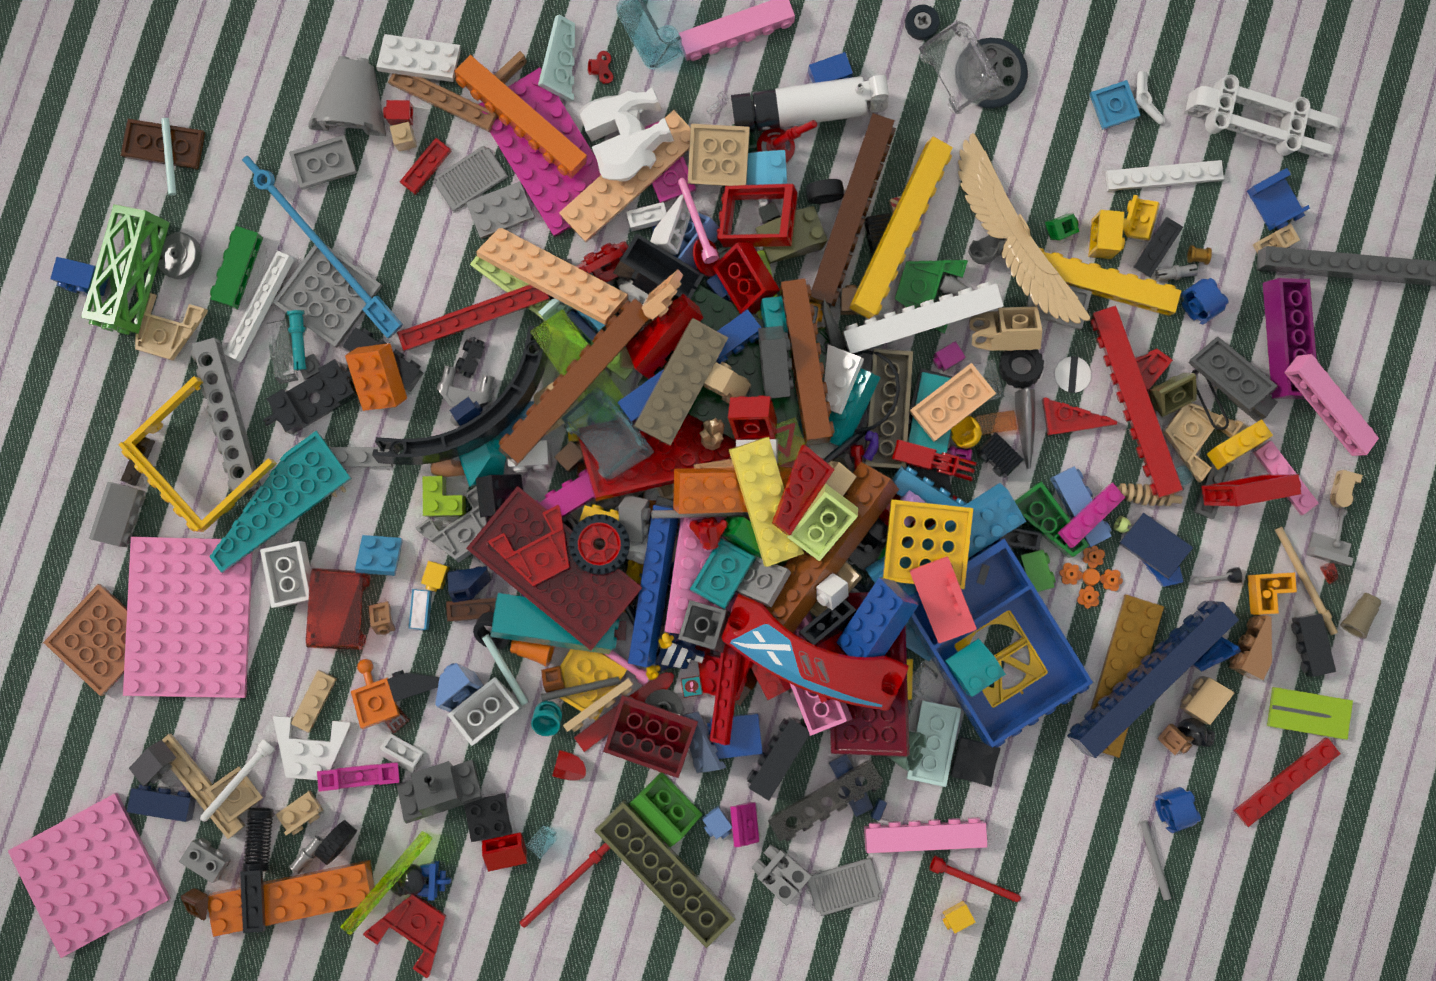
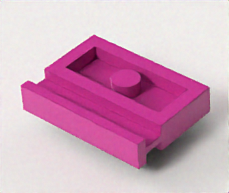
[730,802,759,847]

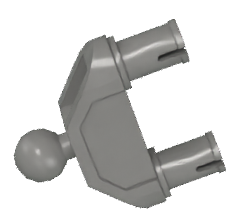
[437,366,495,426]

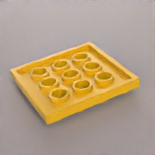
[883,499,973,589]

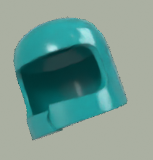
[531,701,562,737]

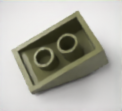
[755,206,828,264]

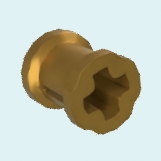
[1187,245,1212,265]

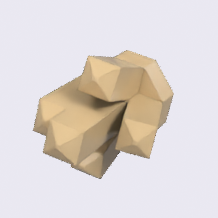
[700,418,724,450]

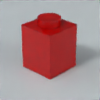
[383,100,413,125]

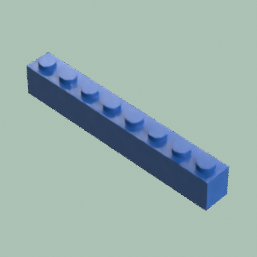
[618,309,761,425]
[628,505,679,667]

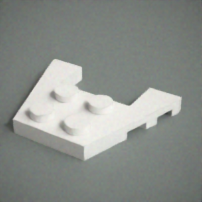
[273,716,352,780]

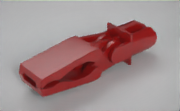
[892,440,977,482]

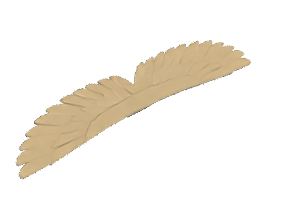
[958,133,1090,324]

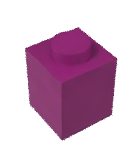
[933,341,966,372]

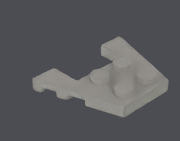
[416,486,488,563]

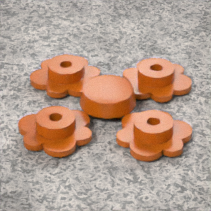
[1059,546,1123,609]

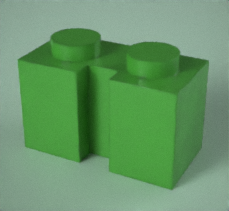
[1017,549,1056,592]

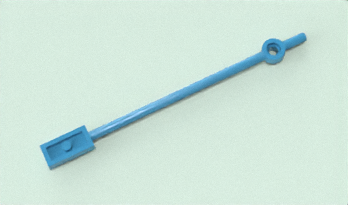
[242,156,403,338]

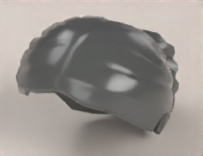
[968,235,1006,265]

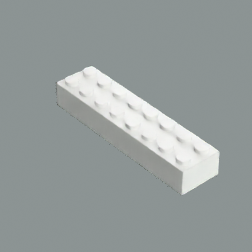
[842,281,1003,354]

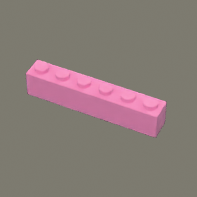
[678,0,795,61]
[1284,354,1379,456]
[864,817,987,853]

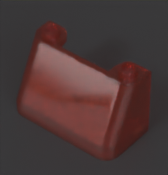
[306,568,370,650]

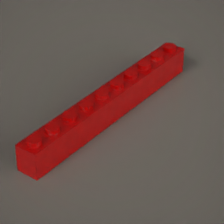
[1090,305,1183,500]

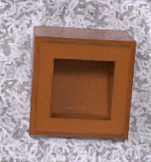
[541,666,565,693]

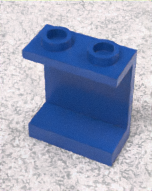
[1247,168,1310,231]

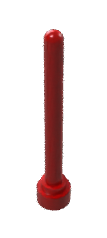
[929,856,1021,902]

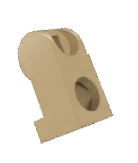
[1330,470,1363,508]

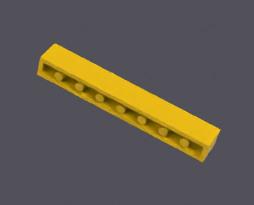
[1040,248,1181,316]

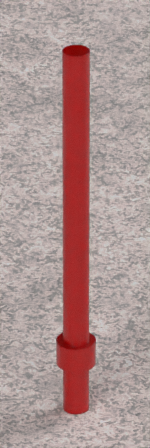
[519,843,610,928]

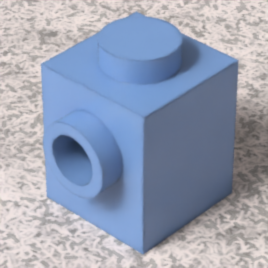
[702,805,732,840]

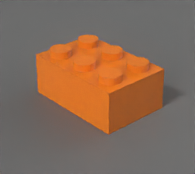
[345,343,407,411]

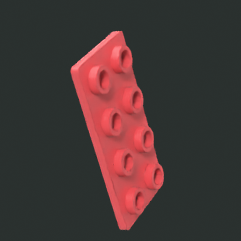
[910,556,977,643]

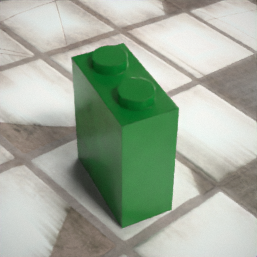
[721,517,762,558]

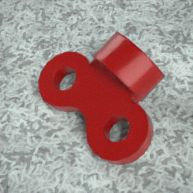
[588,51,613,84]

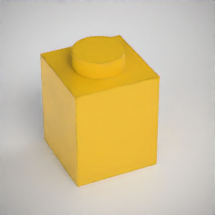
[421,561,450,592]
[942,901,976,934]

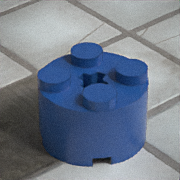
[1180,278,1229,325]
[1155,787,1201,833]

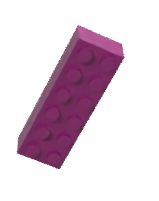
[1263,278,1316,399]

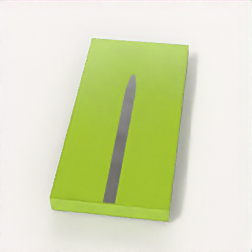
[1267,687,1353,740]

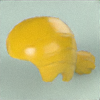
[951,416,982,449]

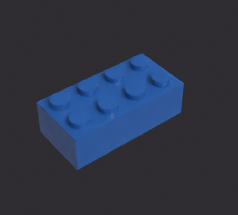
[836,577,918,657]

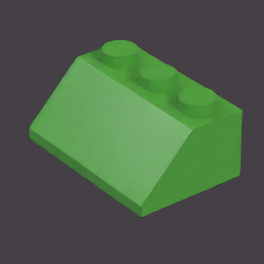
[629,772,703,848]

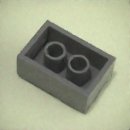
[758,326,793,398]

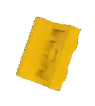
[1124,195,1160,241]

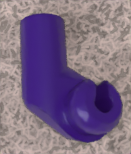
[863,430,879,461]

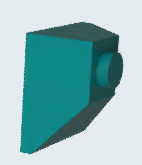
[459,435,506,487]

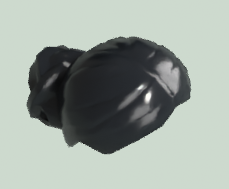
[1177,718,1215,747]
[390,864,424,897]

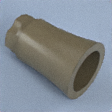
[1340,593,1381,639]

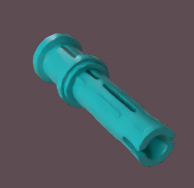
[287,310,307,371]

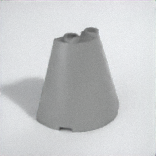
[308,56,386,136]

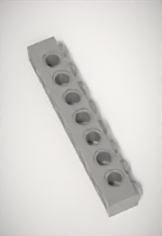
[191,338,261,493]

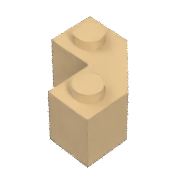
[704,362,751,404]

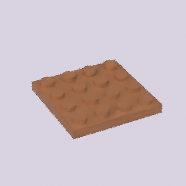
[43,584,127,696]

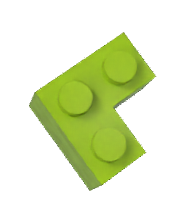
[422,476,466,517]

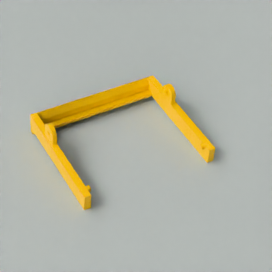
[118,376,277,532]

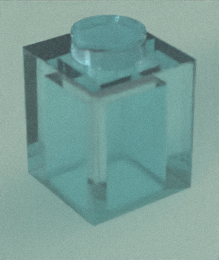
[525,824,558,859]

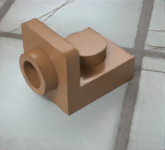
[369,601,395,635]
[1157,724,1194,755]

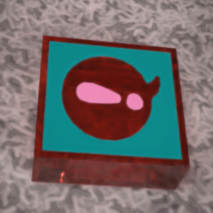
[680,675,703,698]

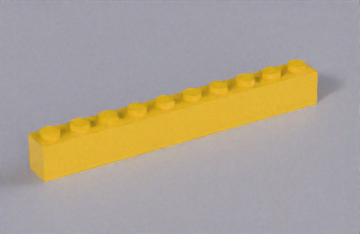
[849,136,953,319]

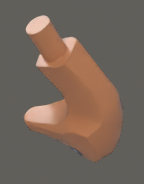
[430,459,465,477]

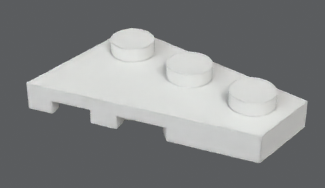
[824,345,864,414]

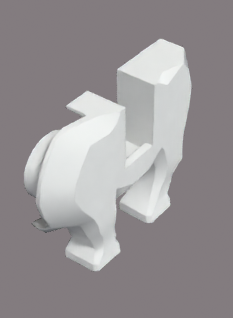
[579,87,674,182]

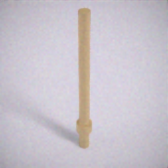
[1275,526,1338,635]

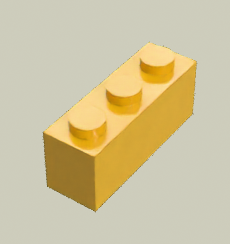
[1207,419,1273,470]

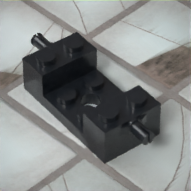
[263,359,358,435]

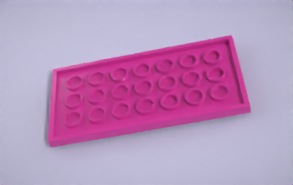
[479,68,601,237]

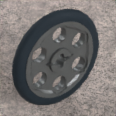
[955,37,1028,109]

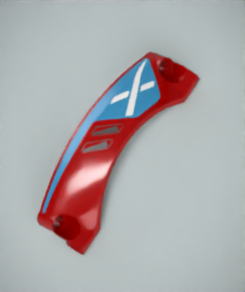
[721,593,909,711]

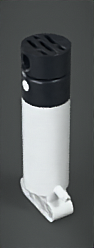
[731,75,889,132]

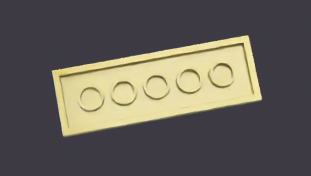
[729,437,804,567]

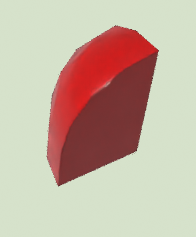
[552,750,586,781]

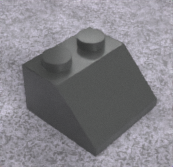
[678,600,731,653]

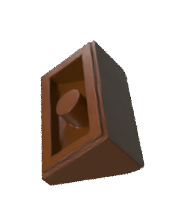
[181,888,209,921]

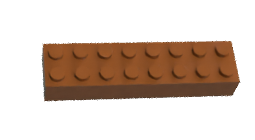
[780,278,834,446]

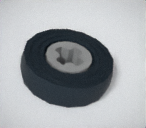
[905,5,939,40]

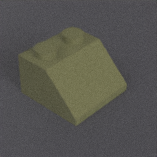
[1149,373,1197,417]

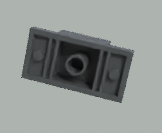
[397,760,482,824]

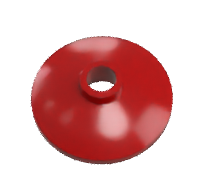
[693,239,720,277]

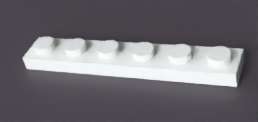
[1105,160,1224,191]
[224,251,294,362]

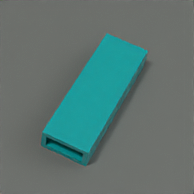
[490,593,619,655]

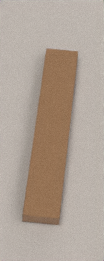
[388,73,499,132]

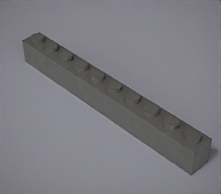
[1257,246,1436,286]

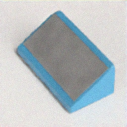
[409,589,432,630]

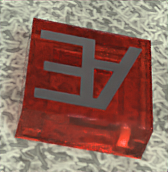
[385,705,410,734]

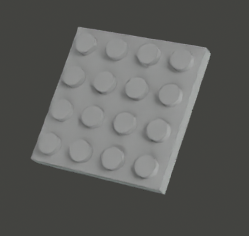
[272,245,383,348]

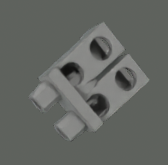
[752,845,812,906]

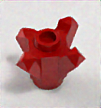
[689,517,728,550]

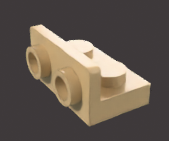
[275,790,323,836]

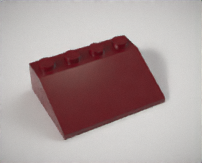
[603,695,698,778]

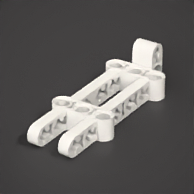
[1185,75,1341,159]

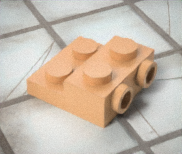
[642,269,683,320]

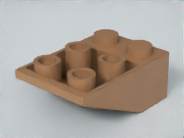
[1229,615,1272,680]

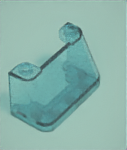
[616,0,683,69]
[561,387,654,479]

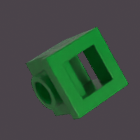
[1045,213,1079,240]

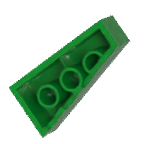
[1014,481,1089,558]

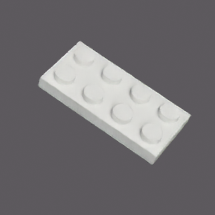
[376,34,461,82]

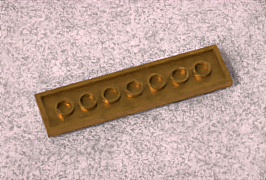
[1090,595,1164,758]

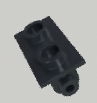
[455,337,485,378]

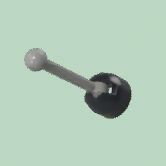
[1192,567,1242,585]

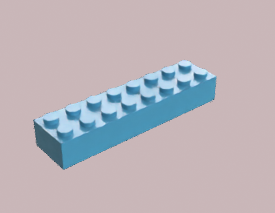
[865,483,1026,596]

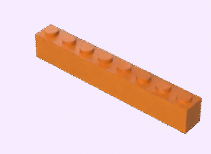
[455,55,587,179]

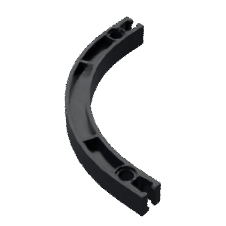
[372,326,552,465]

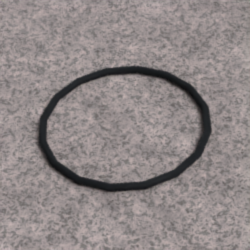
[852,350,900,433]

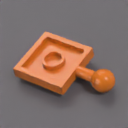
[351,659,400,729]

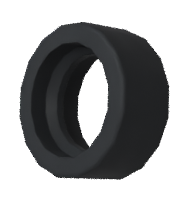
[806,179,844,204]
[473,612,509,649]

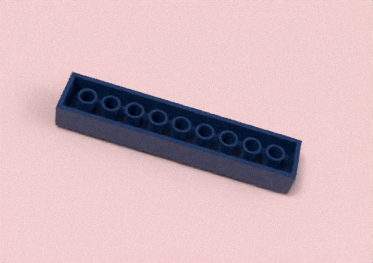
[1067,601,1239,758]

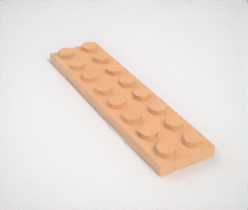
[559,110,691,243]
[476,228,628,325]

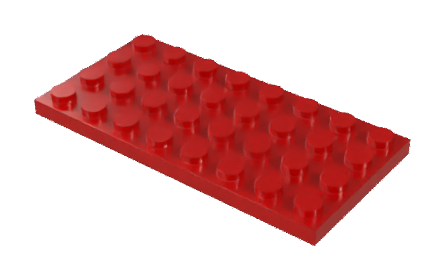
[576,414,736,501]

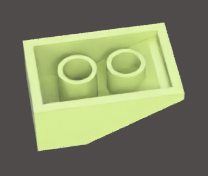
[787,484,858,561]

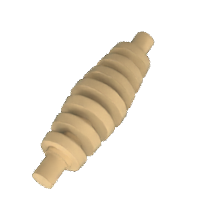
[1117,483,1183,506]

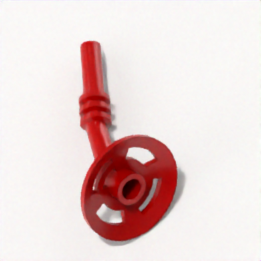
[757,120,817,163]

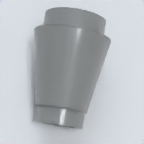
[938,275,969,296]

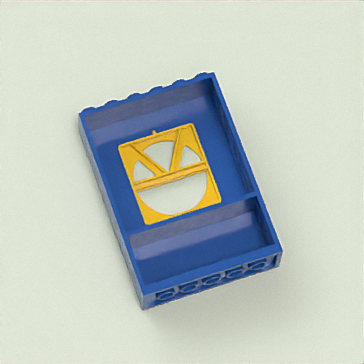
[908,539,1093,748]

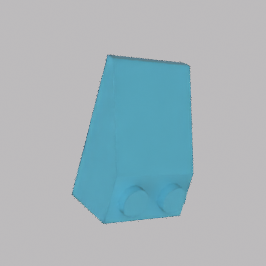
[746,150,787,185]

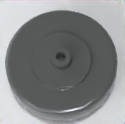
[158,232,202,280]

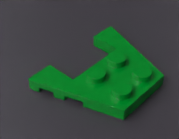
[894,260,968,334]

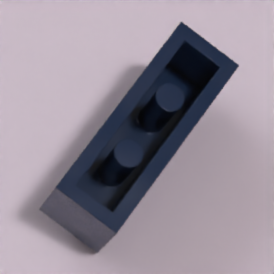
[127,784,196,822]

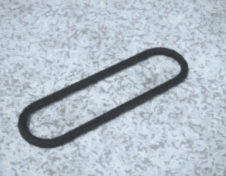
[1191,369,1229,431]

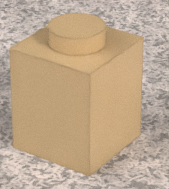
[390,122,417,152]

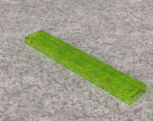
[340,831,432,935]

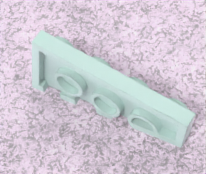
[538,14,575,102]

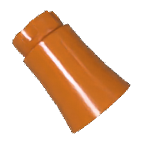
[510,640,555,667]

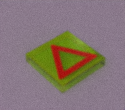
[775,417,805,466]

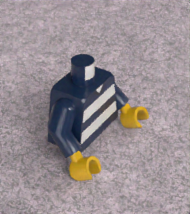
[646,632,705,680]

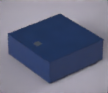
[871,797,887,821]

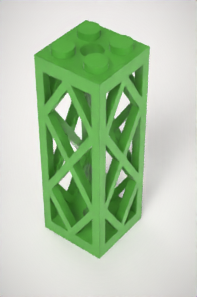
[81,204,170,335]

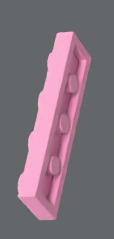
[1253,441,1319,515]

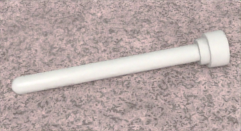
[200,739,275,822]

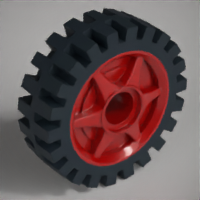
[569,514,630,575]

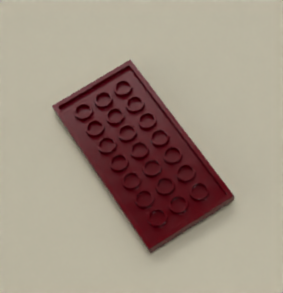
[466,486,642,651]
[830,592,910,756]

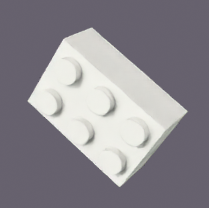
[260,541,317,608]

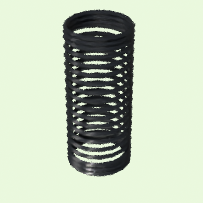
[242,807,274,872]

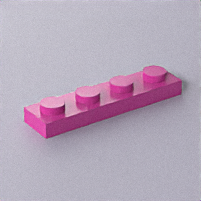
[1058,483,1125,548]

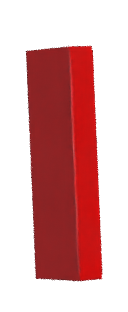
[399,138,452,195]

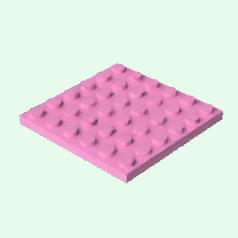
[8,793,171,958]

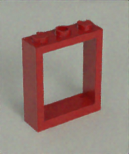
[717,184,798,247]
[1201,474,1301,506]

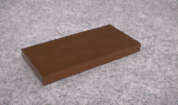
[120,119,205,169]

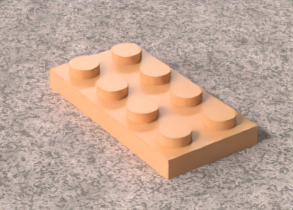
[909,363,996,442]

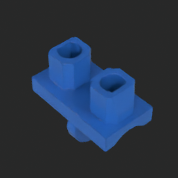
[418,860,451,901]

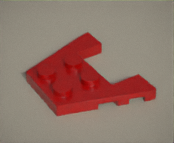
[488,505,570,587]
[695,645,753,701]
[363,894,446,978]

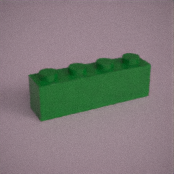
[210,226,264,310]

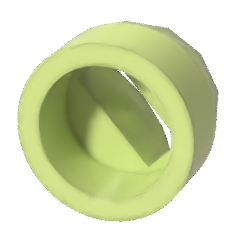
[1114,516,1131,533]

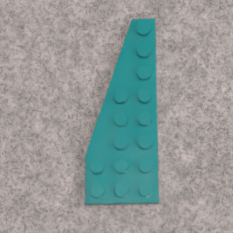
[209,431,352,573]

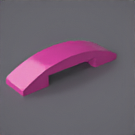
[317,762,400,792]

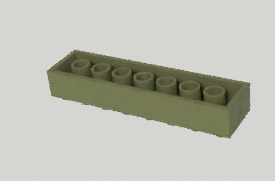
[594,799,735,948]

